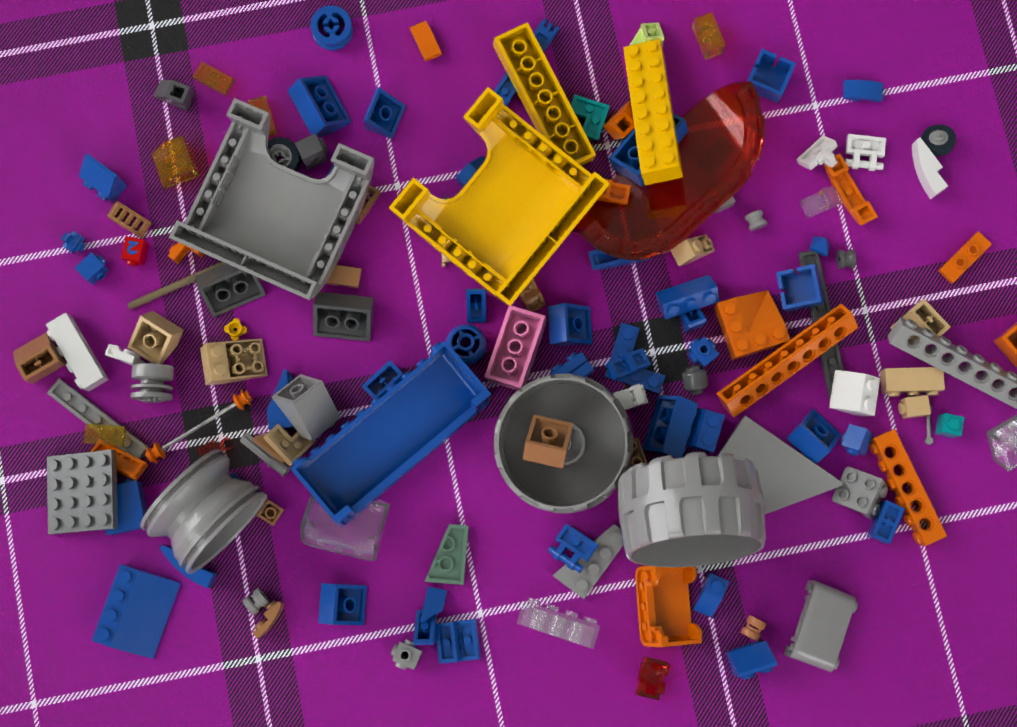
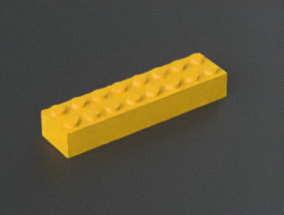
[493,22,596,166]
[623,39,683,185]

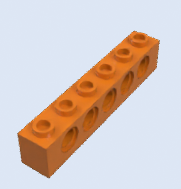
[869,429,947,546]

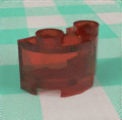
[635,656,670,700]

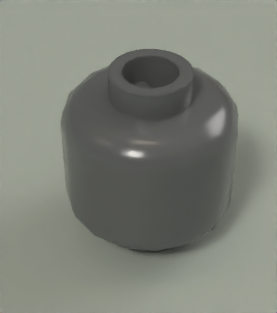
[682,365,708,394]

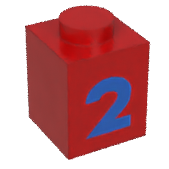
[121,236,149,267]

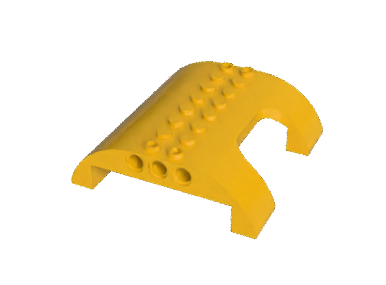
[389,87,610,306]

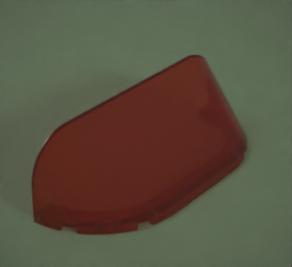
[572,81,765,260]

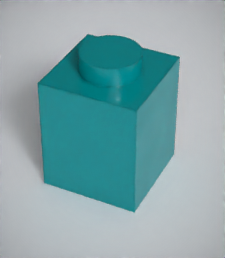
[935,413,964,438]

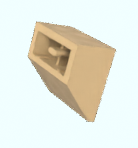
[890,299,951,348]

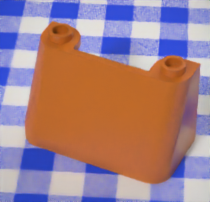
[635,566,702,647]

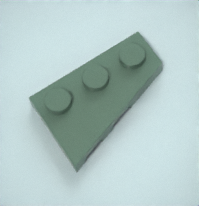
[424,524,469,585]

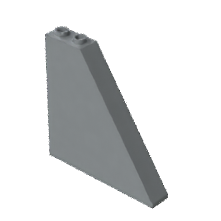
[716,416,843,514]

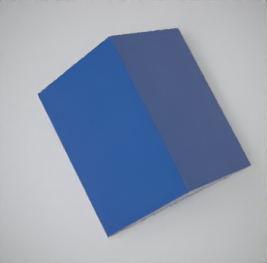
[363,87,406,139]

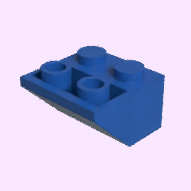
[362,360,404,400]
[725,640,778,680]

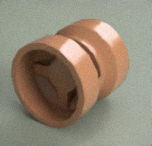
[740,615,767,642]

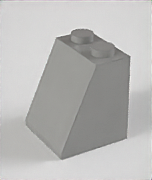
[272,374,341,441]

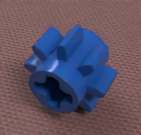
[61,231,86,254]

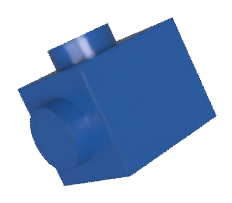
[74,252,110,285]
[841,424,873,456]

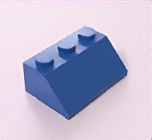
[288,75,352,137]
[642,395,698,459]

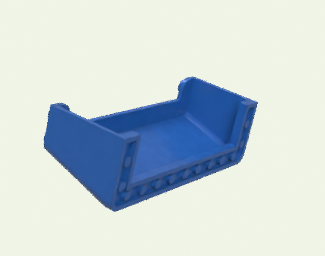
[290,341,491,528]

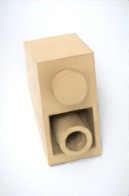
[670,234,715,266]

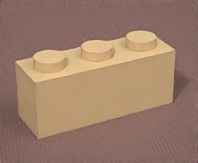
[880,367,945,397]

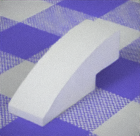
[912,137,948,200]

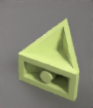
[629,22,664,46]

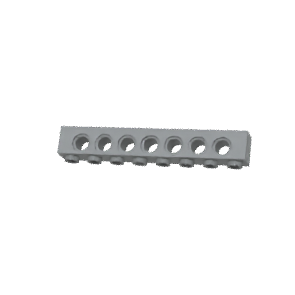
[888,317,1017,409]

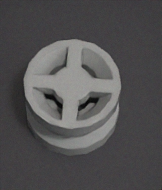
[744,210,768,231]

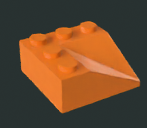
[714,290,790,361]

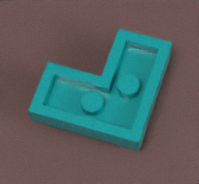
[571,94,610,142]

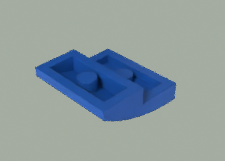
[435,619,481,664]

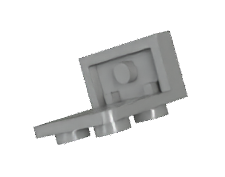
[832,467,888,520]

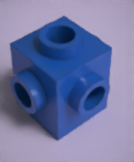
[687,336,719,368]

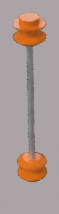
[145,389,253,464]

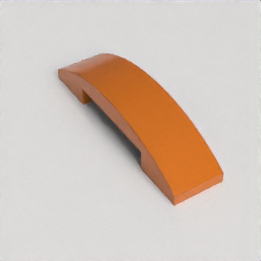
[823,153,878,226]

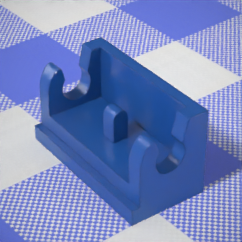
[866,500,905,544]

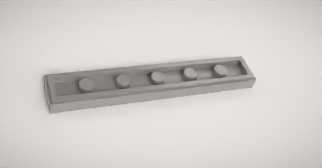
[47,378,148,459]

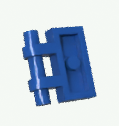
[548,524,599,573]

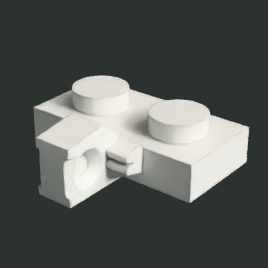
[796,135,838,170]
[105,344,145,365]

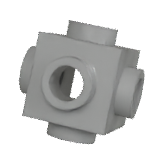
[391,639,423,670]

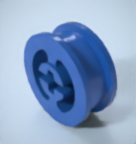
[311,5,353,51]

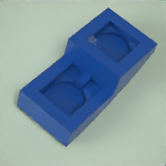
[843,80,883,103]
[606,348,651,381]

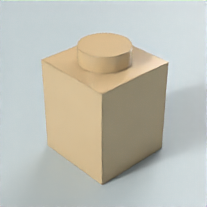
[898,395,931,419]

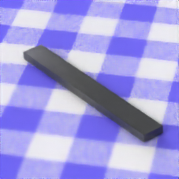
[798,251,844,401]

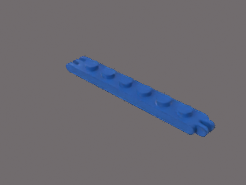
[473,18,560,132]

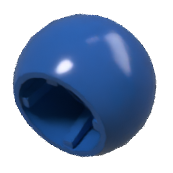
[446,324,487,365]

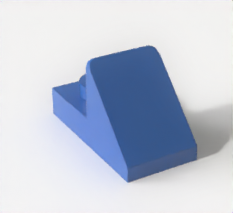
[413,610,437,645]

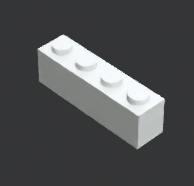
[46,313,109,391]

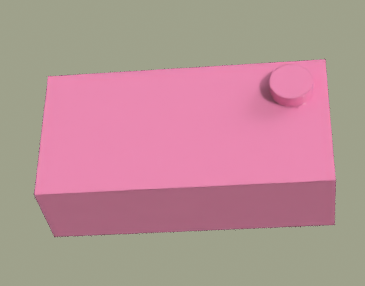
[485,306,547,390]

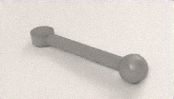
[925,405,933,445]

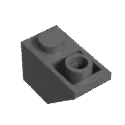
[153,80,195,111]

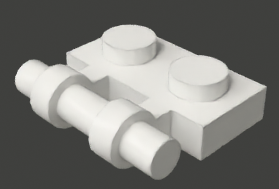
[845,134,886,171]

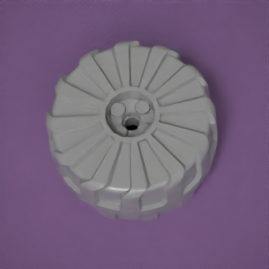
[494,374,633,513]
[618,452,766,567]

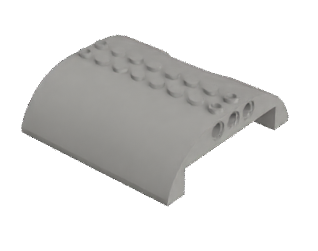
[169,98,375,300]

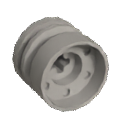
[130,363,174,403]

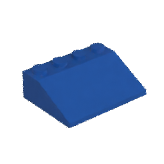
[92,564,181,659]

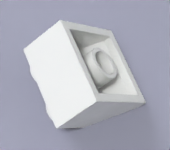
[829,370,880,416]

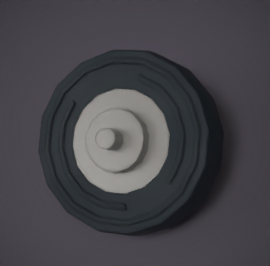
[921,125,956,156]

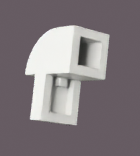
[613,384,648,411]

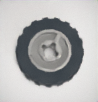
[268,137,302,172]

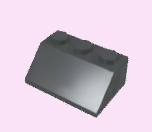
[195,264,266,317]
[313,292,374,342]

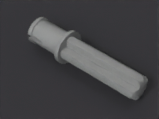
[240,433,291,477]

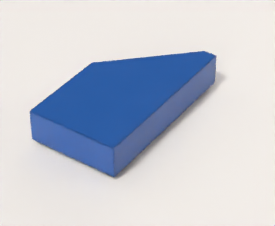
[420,587,447,623]

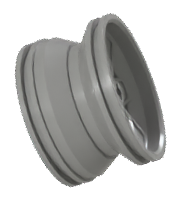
[140,449,268,574]

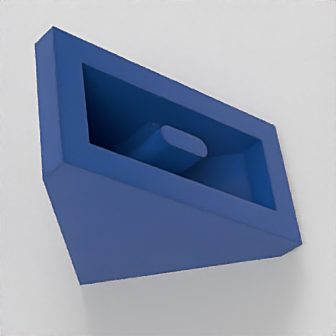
[466,288,486,323]
[679,309,707,333]

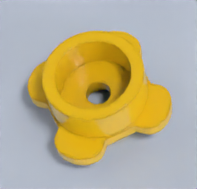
[224,318,247,341]

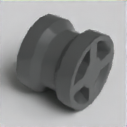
[836,249,856,269]

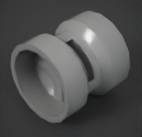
[242,588,270,615]

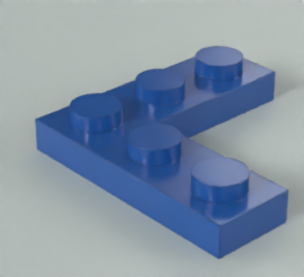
[604,323,665,394]

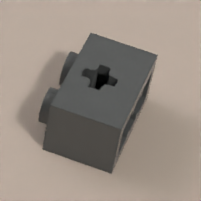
[295,133,329,170]

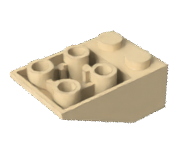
[200,339,268,386]

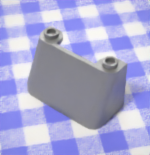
[784,580,858,672]

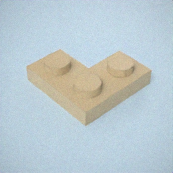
[263,424,316,466]

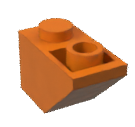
[603,101,634,140]

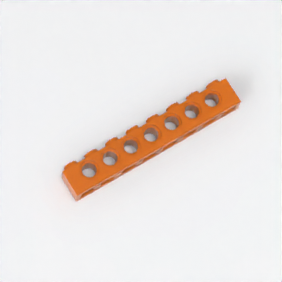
[716,304,858,418]

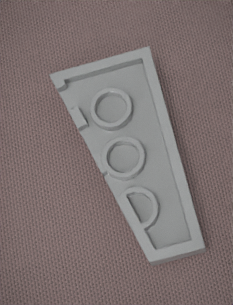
[552,524,624,599]

